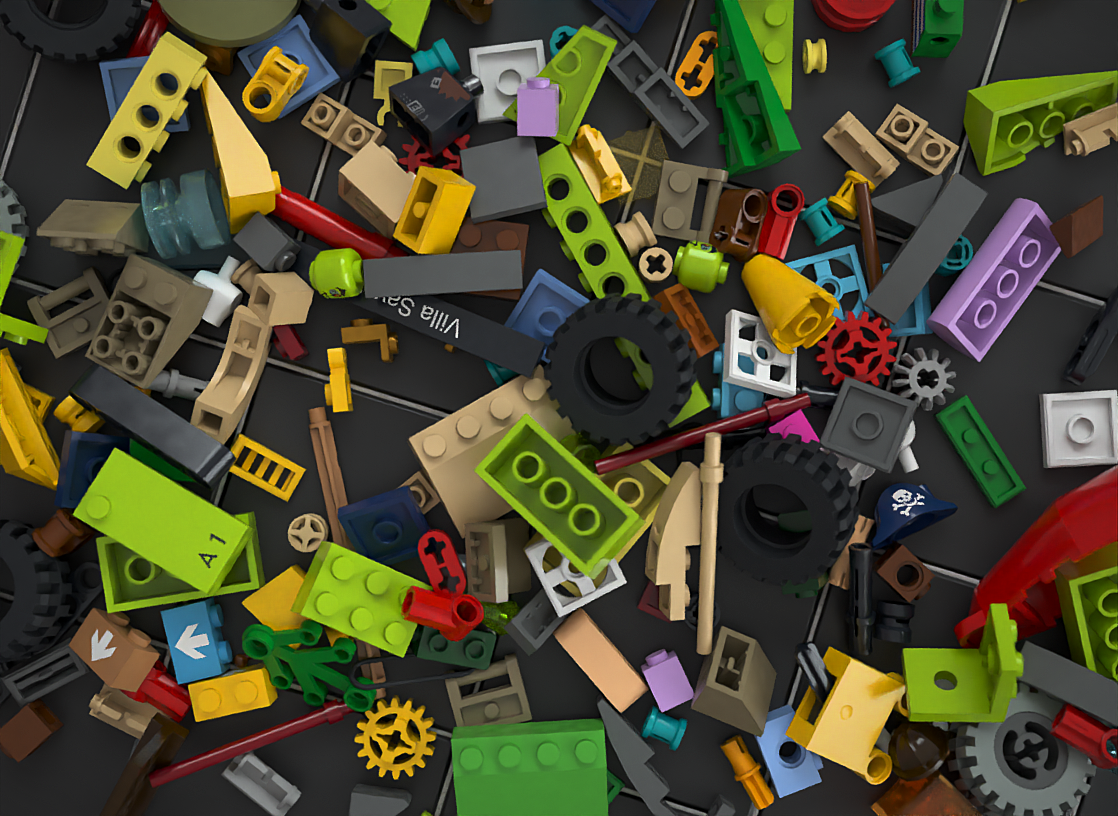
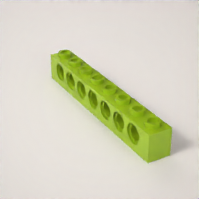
[538,143,711,428]

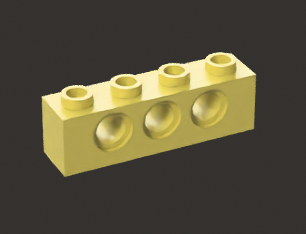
[86,32,208,189]

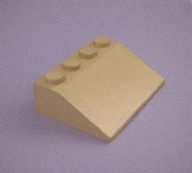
[407,364,591,539]

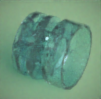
[141,168,230,260]

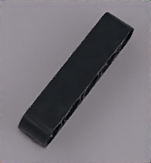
[67,363,237,490]

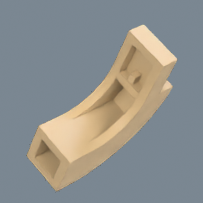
[190,305,273,445]

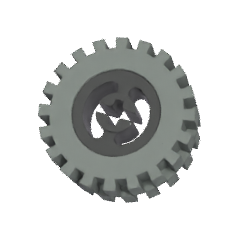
[947,683,1096,816]

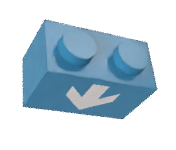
[161,596,233,685]

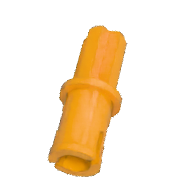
[720,735,774,810]

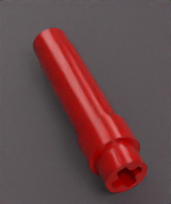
[270,185,410,260]

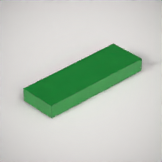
[933,395,1026,509]

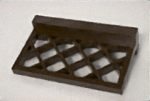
[99,712,190,816]

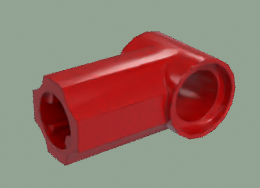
[756,183,805,261]
[401,585,484,641]
[120,660,192,723]
[1049,703,1118,769]

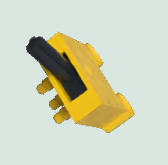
[785,641,909,785]

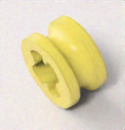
[802,39,827,74]

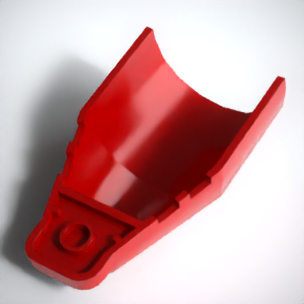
[953,465,1118,649]

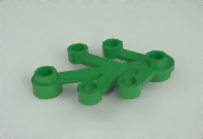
[242,620,377,712]

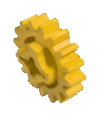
[355,695,437,780]

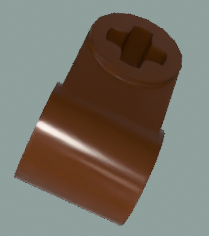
[709,189,768,263]
[31,507,96,557]

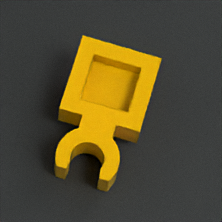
[325,348,353,413]

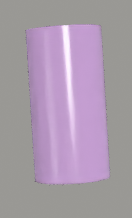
[926,198,1061,362]

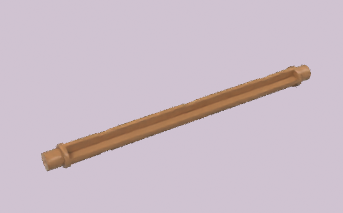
[308,407,387,700]

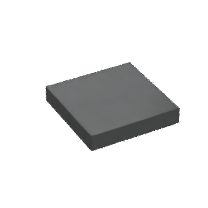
[459,136,548,224]
[819,376,918,475]

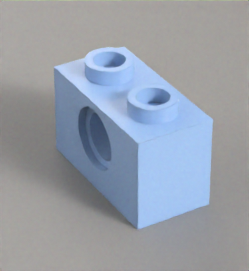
[754,704,823,798]

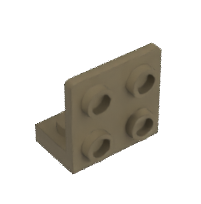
[464,517,532,603]

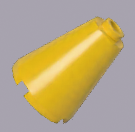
[741,253,840,354]

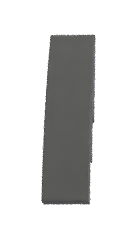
[591,14,710,149]
[863,172,988,325]
[362,250,523,298]
[1016,641,1118,729]
[596,692,680,816]

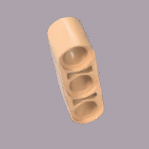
[553,607,650,713]

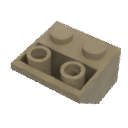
[691,626,777,737]

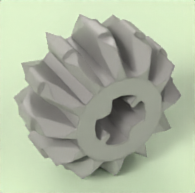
[891,348,956,411]

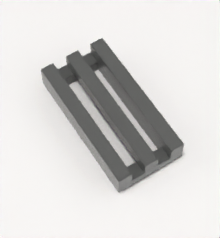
[1,637,90,708]

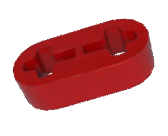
[418,529,467,598]

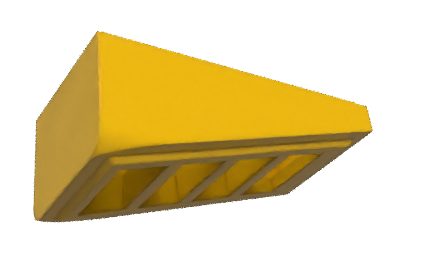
[228,432,306,502]

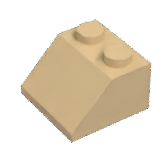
[338,140,416,241]

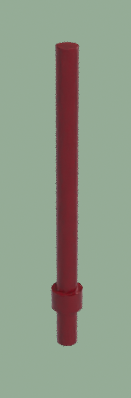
[593,392,811,476]
[148,699,355,788]

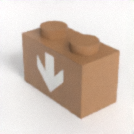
[68,608,161,692]

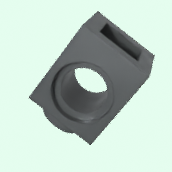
[233,211,302,273]

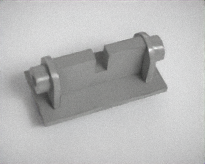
[221,751,301,816]

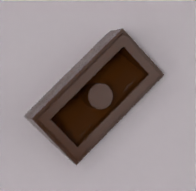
[1049,195,1103,259]

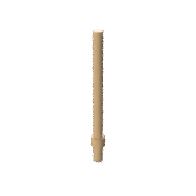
[697,433,724,655]

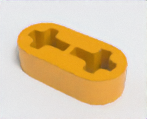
[674,31,718,100]

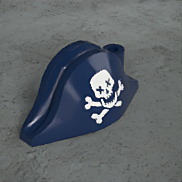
[870,483,958,552]

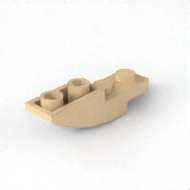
[645,462,703,621]

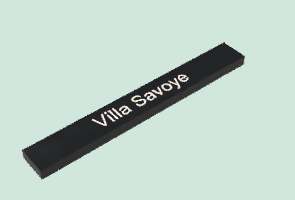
[284,238,547,379]

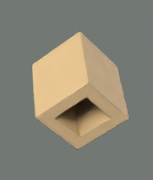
[247,272,314,326]

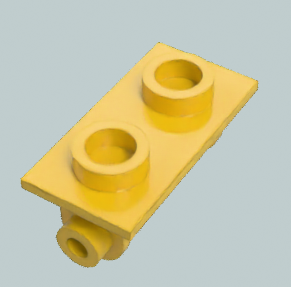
[566,124,632,205]

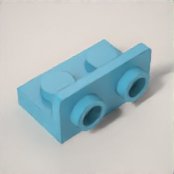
[711,343,765,418]

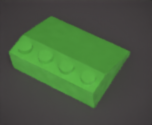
[451,718,608,816]

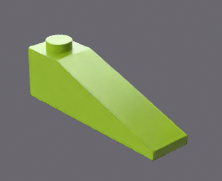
[963,71,1118,176]

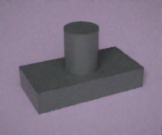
[503,586,571,656]

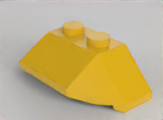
[0,348,61,491]

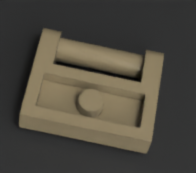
[651,160,729,244]
[27,266,111,359]
[444,653,532,727]

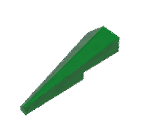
[710,0,801,179]

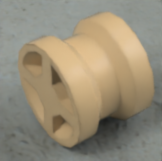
[613,211,657,258]
[288,513,329,552]

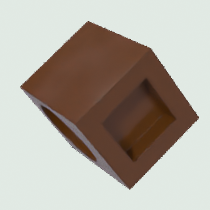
[872,542,935,603]
[0,698,64,763]

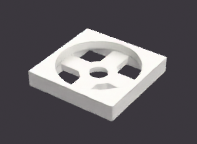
[723,309,797,399]
[524,538,627,618]

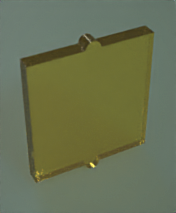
[606,125,669,206]

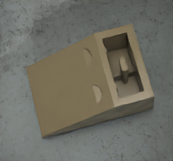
[37,199,150,258]
[85,253,214,389]

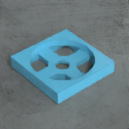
[785,244,874,327]

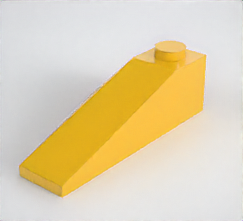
[199,66,281,234]

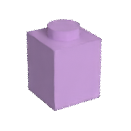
[517,77,559,136]
[641,649,694,712]

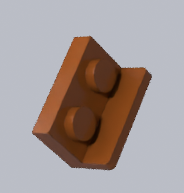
[652,282,720,359]

